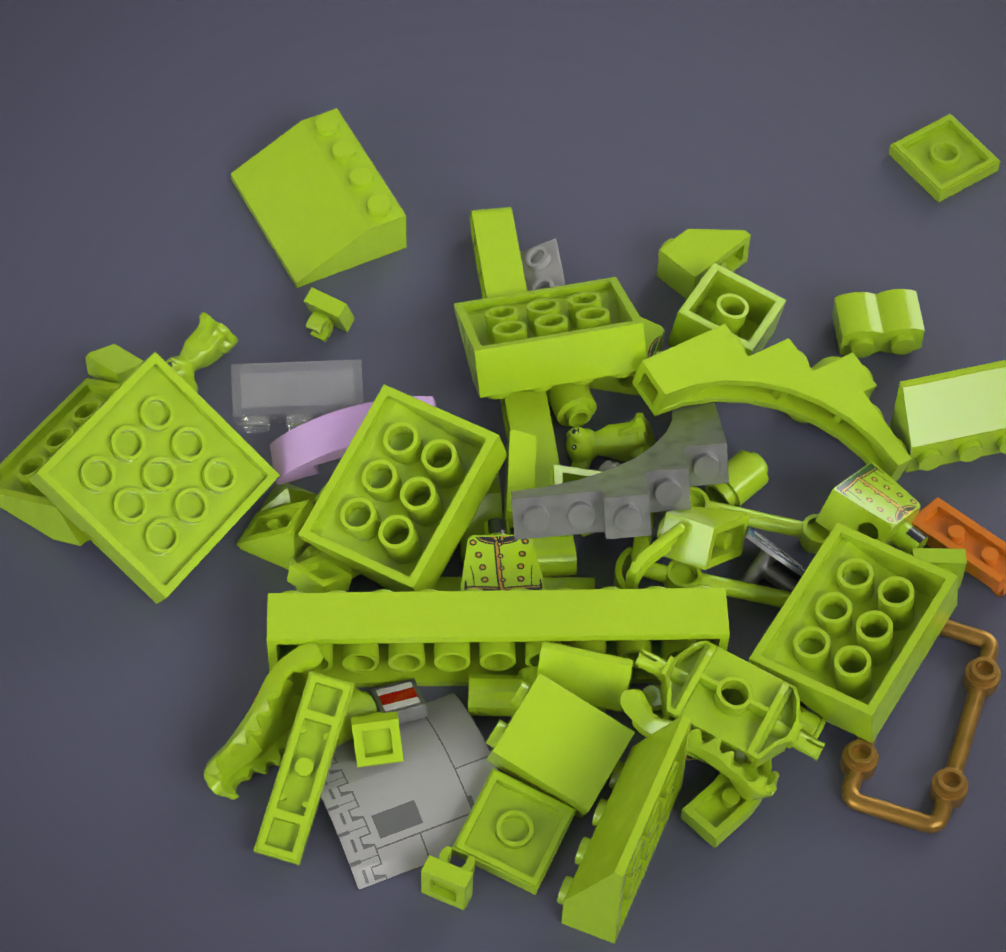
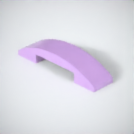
[270,396,436,485]

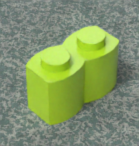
[832,289,925,358]

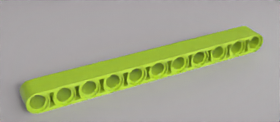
[470,207,577,577]

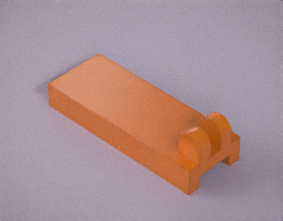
[911,497,1006,597]

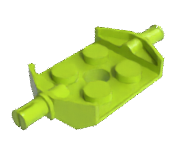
[634,640,826,769]

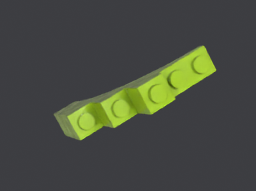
[632,324,912,481]

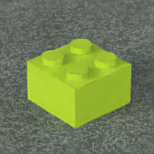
[667,262,787,356]

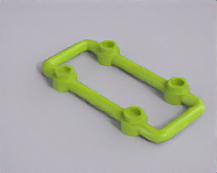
[631,486,831,608]

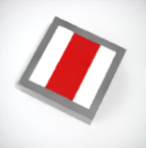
[370,678,428,724]

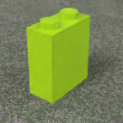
[486,673,635,819]

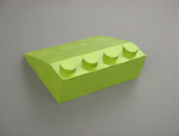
[230,108,407,288]
[454,277,647,399]
[0,378,121,546]
[298,384,508,592]
[749,523,958,743]
[557,715,692,944]

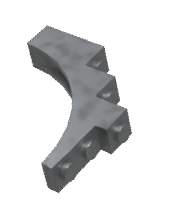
[511,403,729,540]

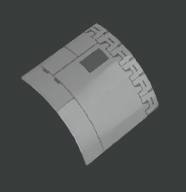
[321,693,499,889]

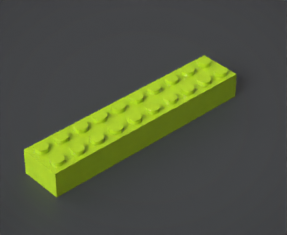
[267,585,730,687]

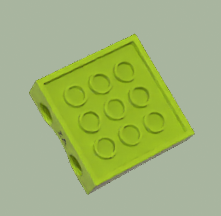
[28,352,280,604]

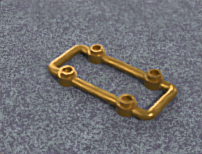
[840,619,1001,833]

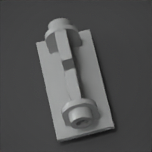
[520,238,566,291]

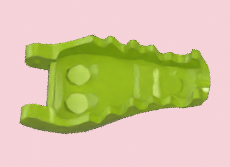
[204,642,339,800]
[620,684,779,801]

